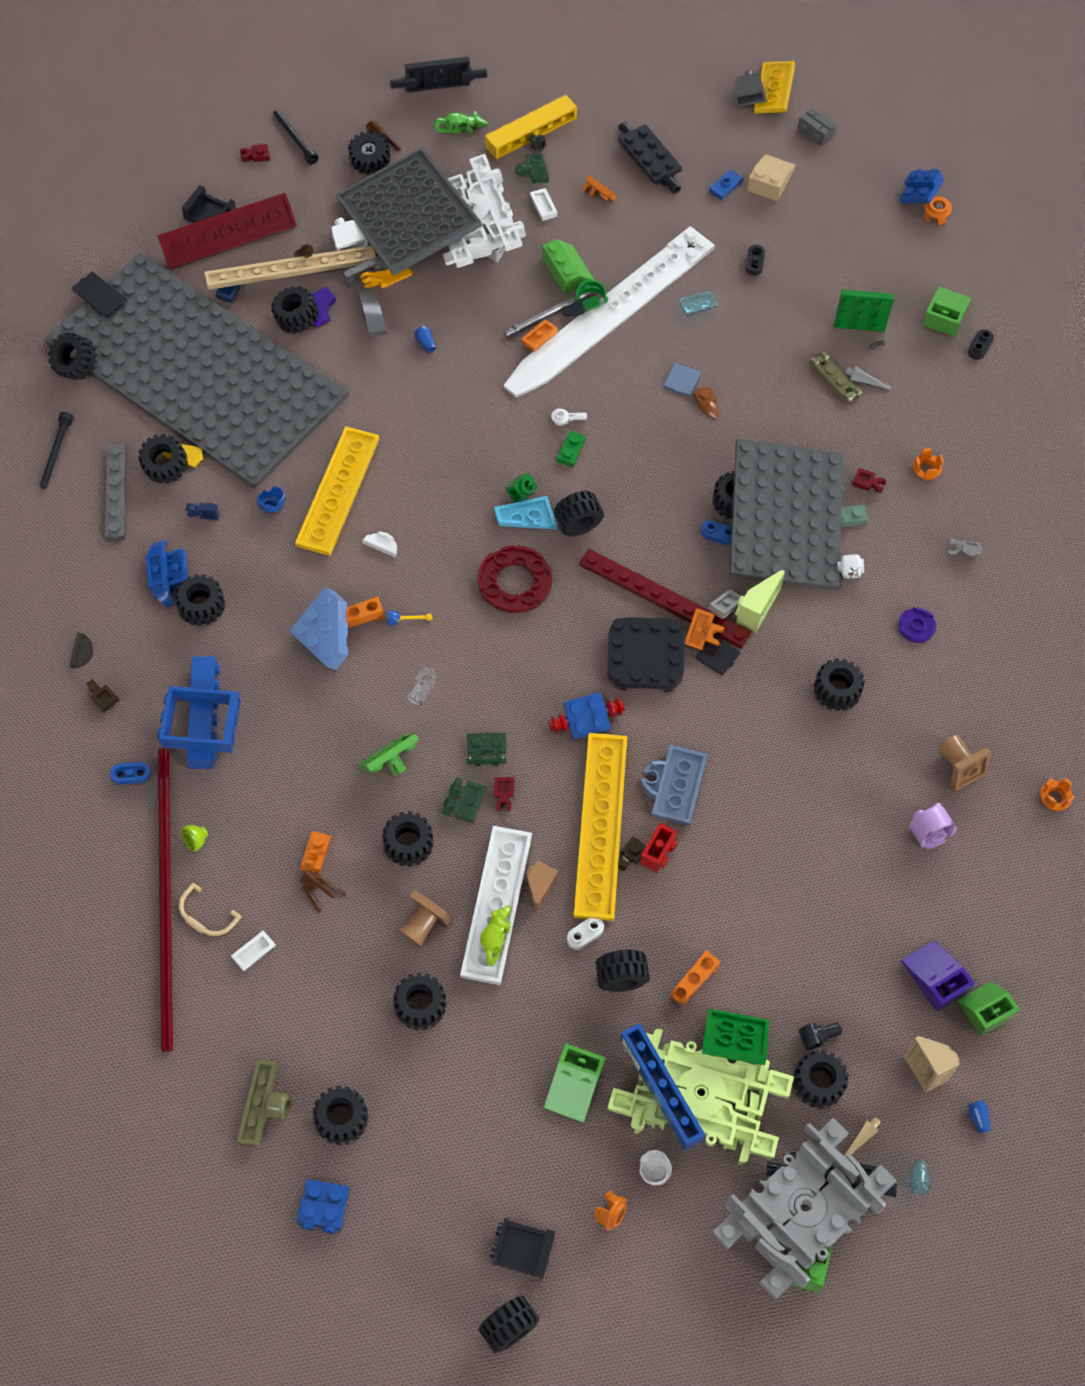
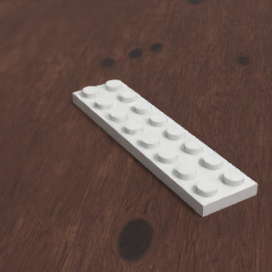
[460,826,532,985]

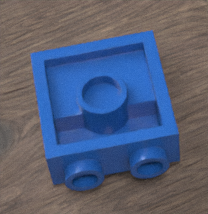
[899,168,944,203]
[297,1179,350,1234]

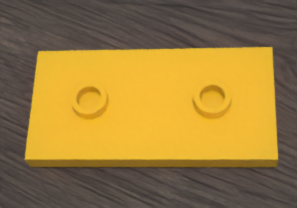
[754,61,795,114]

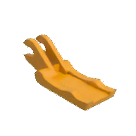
[360,267,412,288]

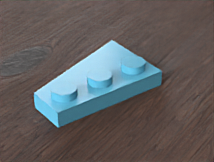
[494,496,557,530]

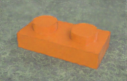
[521,320,558,352]

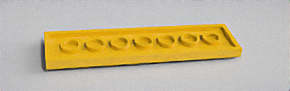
[295,426,380,556]

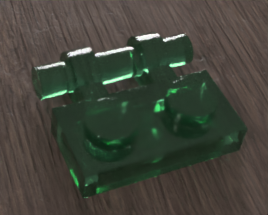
[467,733,506,766]
[442,778,486,824]

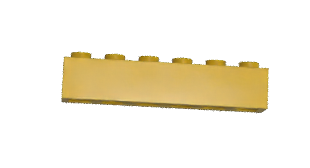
[485,95,577,160]

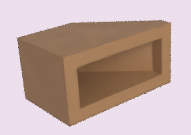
[526,860,558,911]

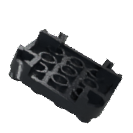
[607,617,684,692]

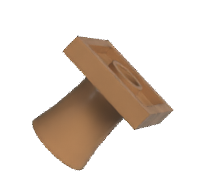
[938,735,991,791]
[398,890,453,947]

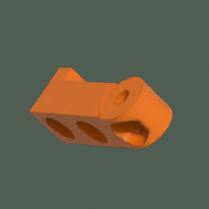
[346,596,385,628]
[670,950,721,1006]

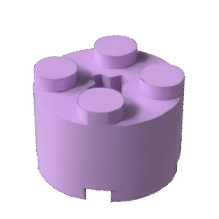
[909,803,957,849]

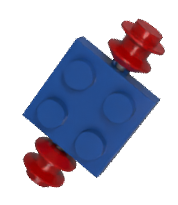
[548,692,625,740]

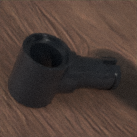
[798,1022,842,1051]

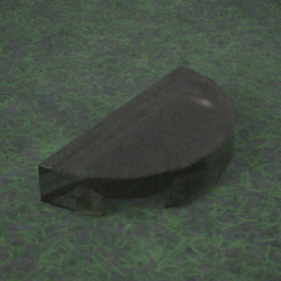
[70,632,94,668]

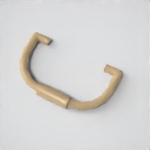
[178,883,241,936]

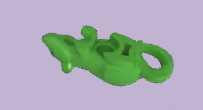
[434,111,488,134]

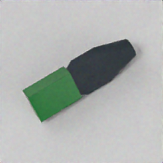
[563,296,601,316]

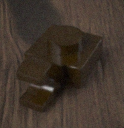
[294,244,314,258]
[86,679,119,712]
[618,836,647,871]

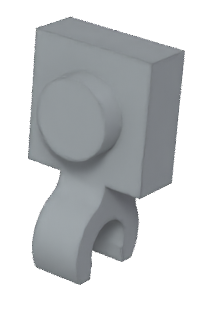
[948,539,982,556]

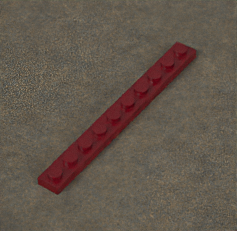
[579,549,751,649]

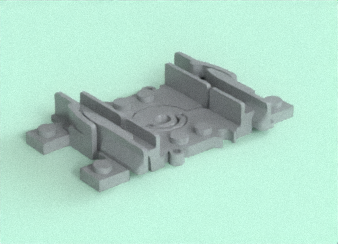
[712,1118,897,1301]

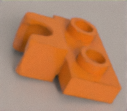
[684,608,725,650]

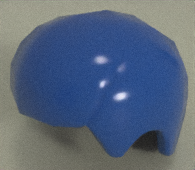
[257,486,285,513]

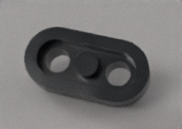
[746,245,765,276]
[968,329,994,360]

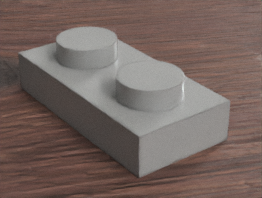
[708,589,741,619]

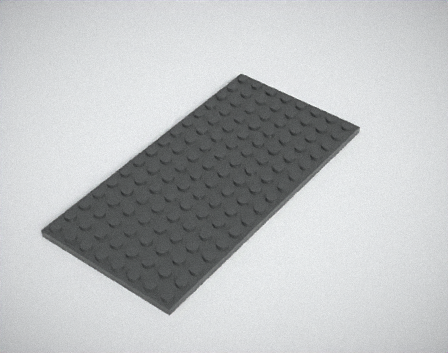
[44,252,349,489]

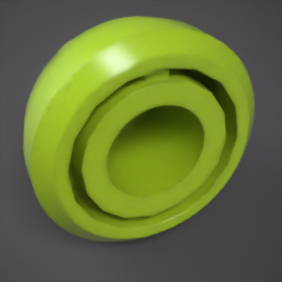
[181,825,208,852]

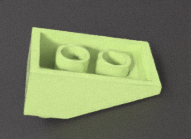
[735,570,785,633]

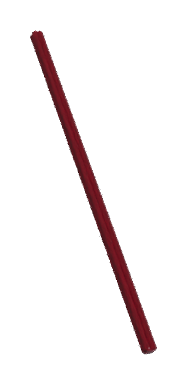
[158,748,173,1052]

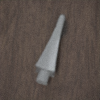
[845,366,891,390]

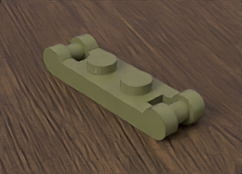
[809,351,863,404]

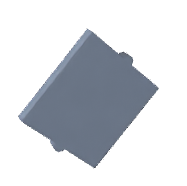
[663,363,702,397]

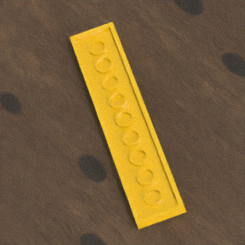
[574,733,627,921]

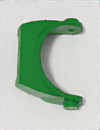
[575,280,608,304]

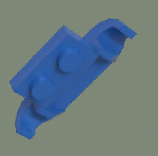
[145,540,189,607]

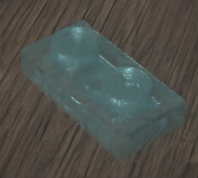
[679,290,718,316]

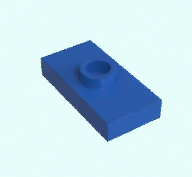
[709,169,743,200]

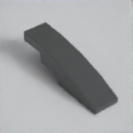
[358,287,387,337]

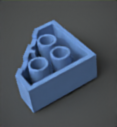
[289,587,348,670]

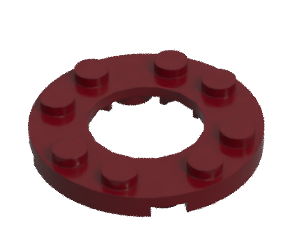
[478,545,552,613]

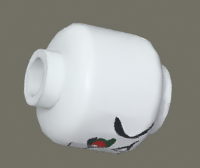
[837,554,864,579]

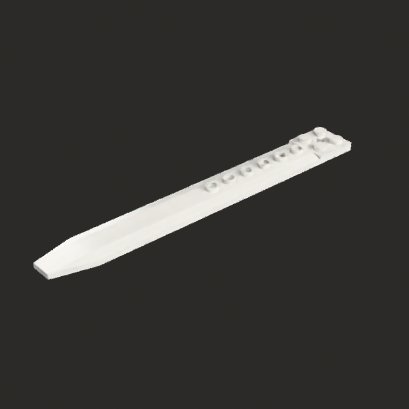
[504,226,715,398]

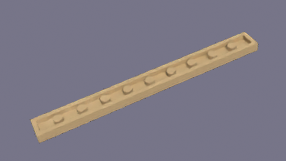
[204,245,376,290]

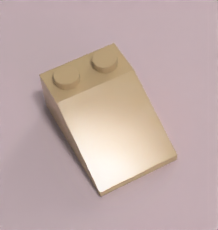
[747,154,796,202]

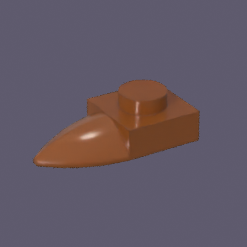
[693,386,719,419]

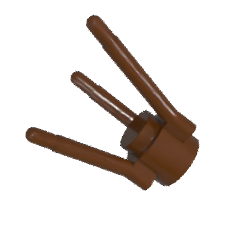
[366,120,401,150]
[300,870,346,912]

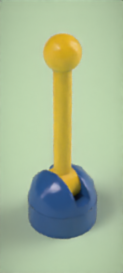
[387,610,433,625]

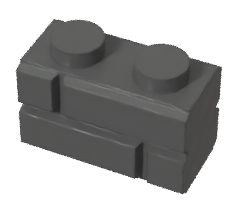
[797,108,836,146]

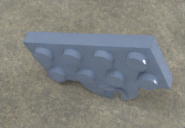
[641,745,708,826]

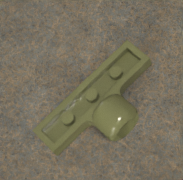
[236,1059,291,1147]

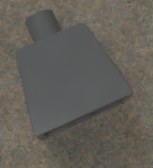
[733,70,767,108]

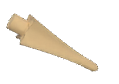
[843,1117,881,1157]

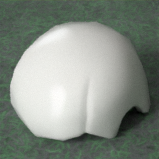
[639,1150,672,1186]

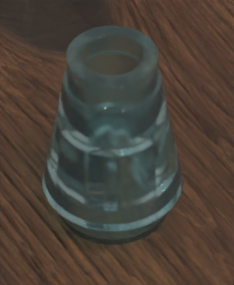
[909,1160,931,1195]

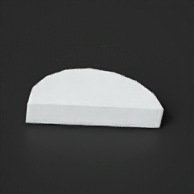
[362,532,397,557]

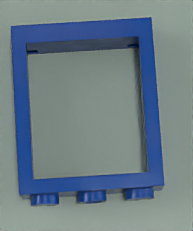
[157,686,241,753]

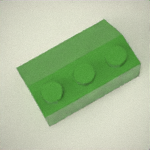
[542,239,594,295]

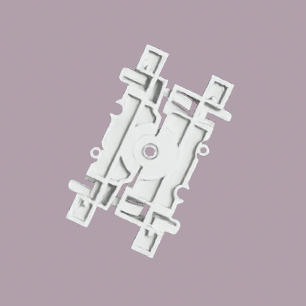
[443,154,526,268]

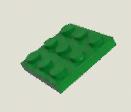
[833,289,894,332]
[702,1008,770,1065]

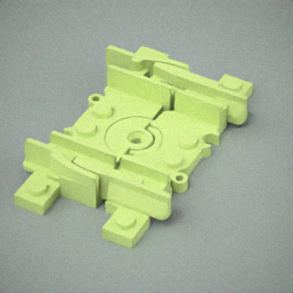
[607,1029,794,1165]

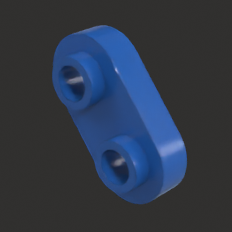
[701,520,731,545]
[110,762,151,785]

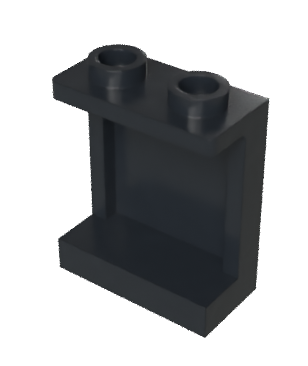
[182,185,236,223]
[490,1218,555,1279]

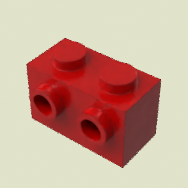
[640,823,678,873]

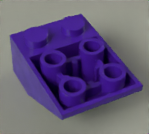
[901,941,975,1011]

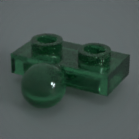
[515,153,549,184]

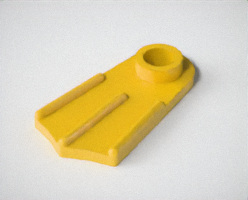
[162,444,203,468]

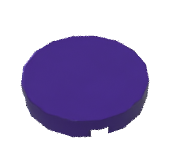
[898,607,936,643]

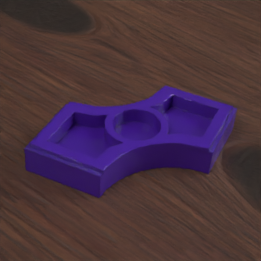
[312,286,336,328]

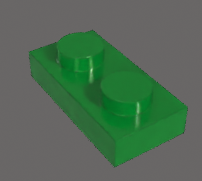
[557,430,586,467]

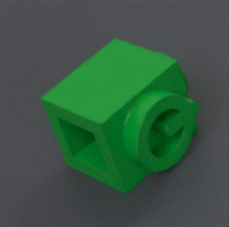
[505,473,538,503]

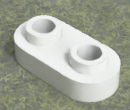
[567,918,604,950]

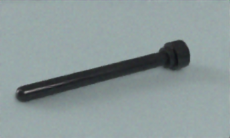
[273,110,319,165]
[40,411,74,489]

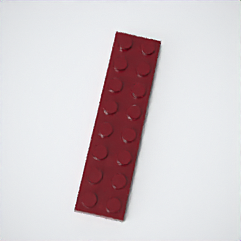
[157,192,297,269]

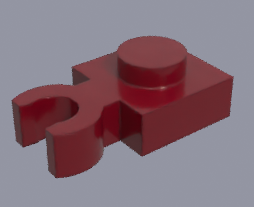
[240,143,270,162]
[852,468,887,493]
[494,777,515,812]

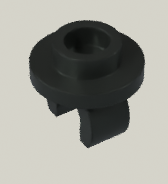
[528,135,546,152]

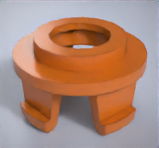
[923,196,952,225]
[912,448,944,480]
[1040,778,1074,811]
[593,1191,627,1231]

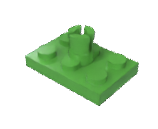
[357,733,419,776]

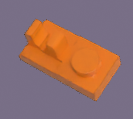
[582,174,617,202]
[300,831,332,874]

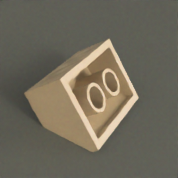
[904,1036,960,1093]

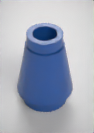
[414,326,436,353]
[967,1100,991,1133]

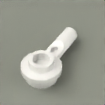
[551,409,587,426]

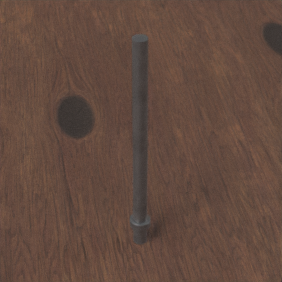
[504,292,596,337]

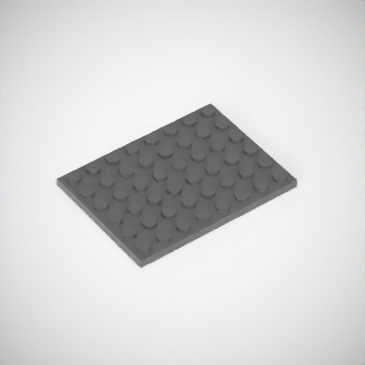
[335,147,482,276]
[729,438,843,590]

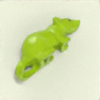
[480,905,511,967]

